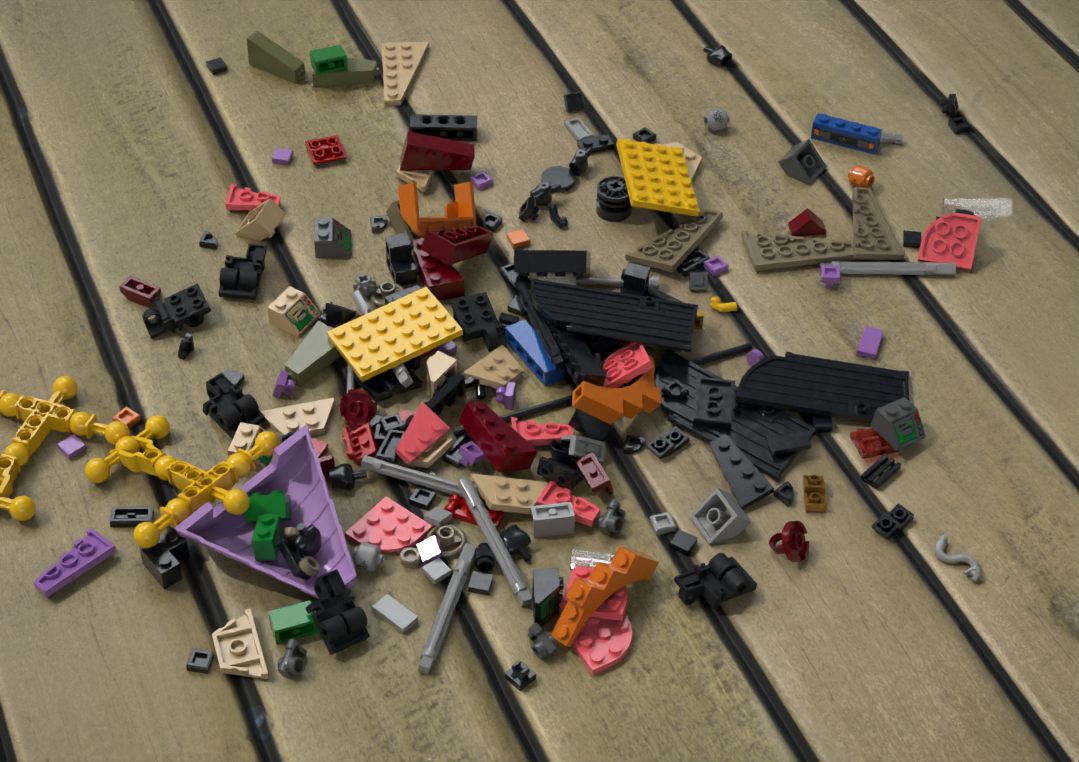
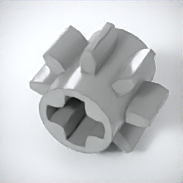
[353,274,376,297]

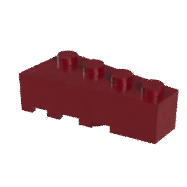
[400,131,475,171]
[421,226,493,266]
[411,237,465,301]
[459,401,538,473]

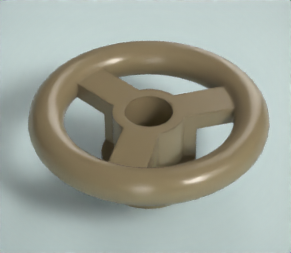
[370,282,405,307]
[425,524,467,557]

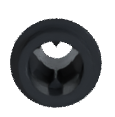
[474,543,495,573]

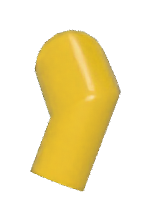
[710,296,737,313]

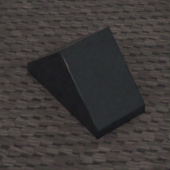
[325,303,357,328]

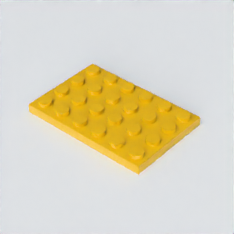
[616,138,700,217]
[327,287,463,382]

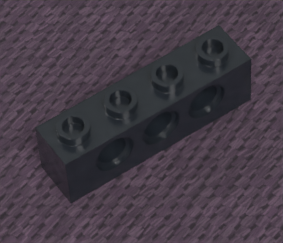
[409,114,477,141]

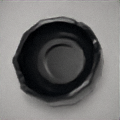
[550,439,579,464]

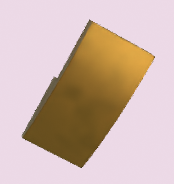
[803,474,826,512]

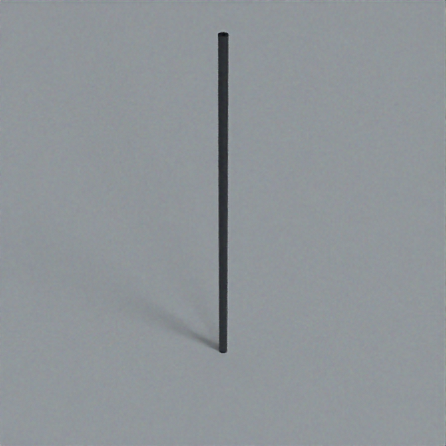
[453,343,752,437]

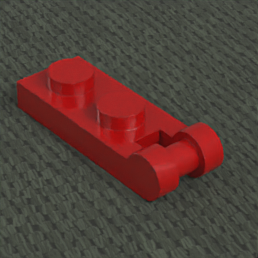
[444,494,504,529]

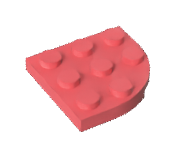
[917,213,982,270]
[602,342,654,388]
[345,497,432,554]
[559,566,628,621]
[571,614,632,675]

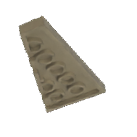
[852,187,905,260]
[625,209,723,272]
[741,231,857,271]

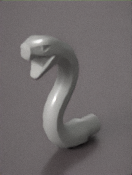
[934,535,980,582]

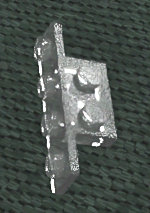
[943,198,1013,221]

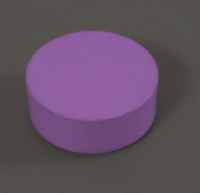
[747,349,765,367]

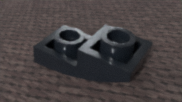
[647,426,690,459]
[872,503,914,539]

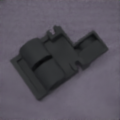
[218,244,267,300]
[142,283,211,339]
[451,292,507,352]
[203,372,265,439]
[674,553,757,609]
[305,569,370,655]

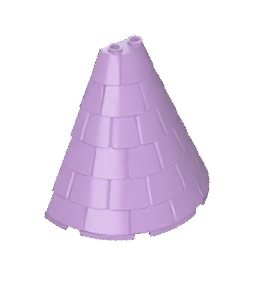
[175,425,357,600]

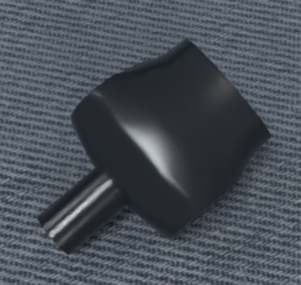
[703,45,732,66]
[569,148,593,176]
[530,182,562,207]
[329,463,367,490]
[293,523,322,557]
[499,524,532,562]

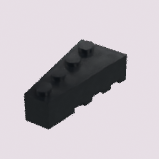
[514,250,591,277]

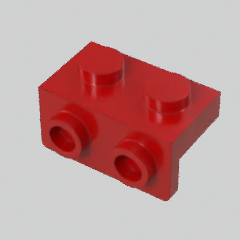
[342,423,378,466]

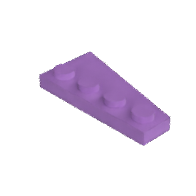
[33,528,117,598]

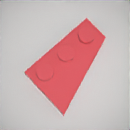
[225,183,281,211]
[394,402,450,465]
[511,417,573,446]
[536,480,600,527]

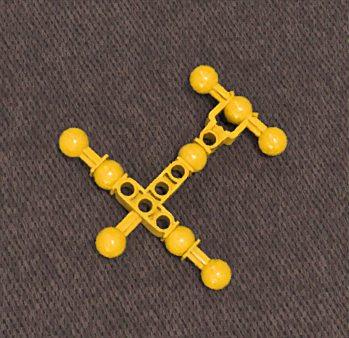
[0,376,130,521]
[84,415,280,549]

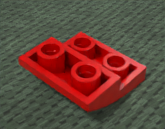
[305,135,347,165]

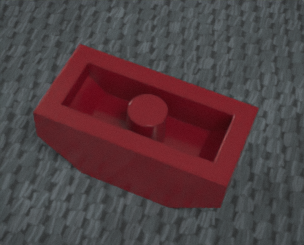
[119,276,161,306]

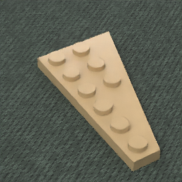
[382,42,429,106]

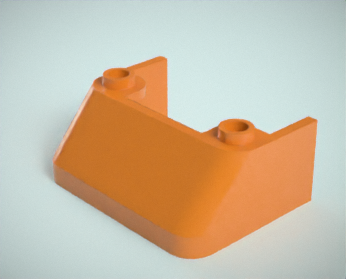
[398,181,477,237]

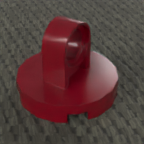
[340,389,378,428]
[769,521,809,562]

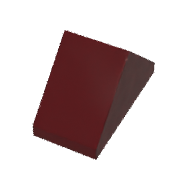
[788,208,826,236]

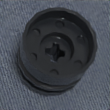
[596,176,632,222]

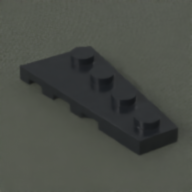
[405,372,466,429]

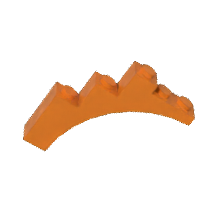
[572,355,662,425]
[551,546,659,647]

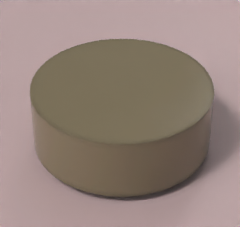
[282,527,300,543]
[400,547,421,568]
[299,556,321,577]

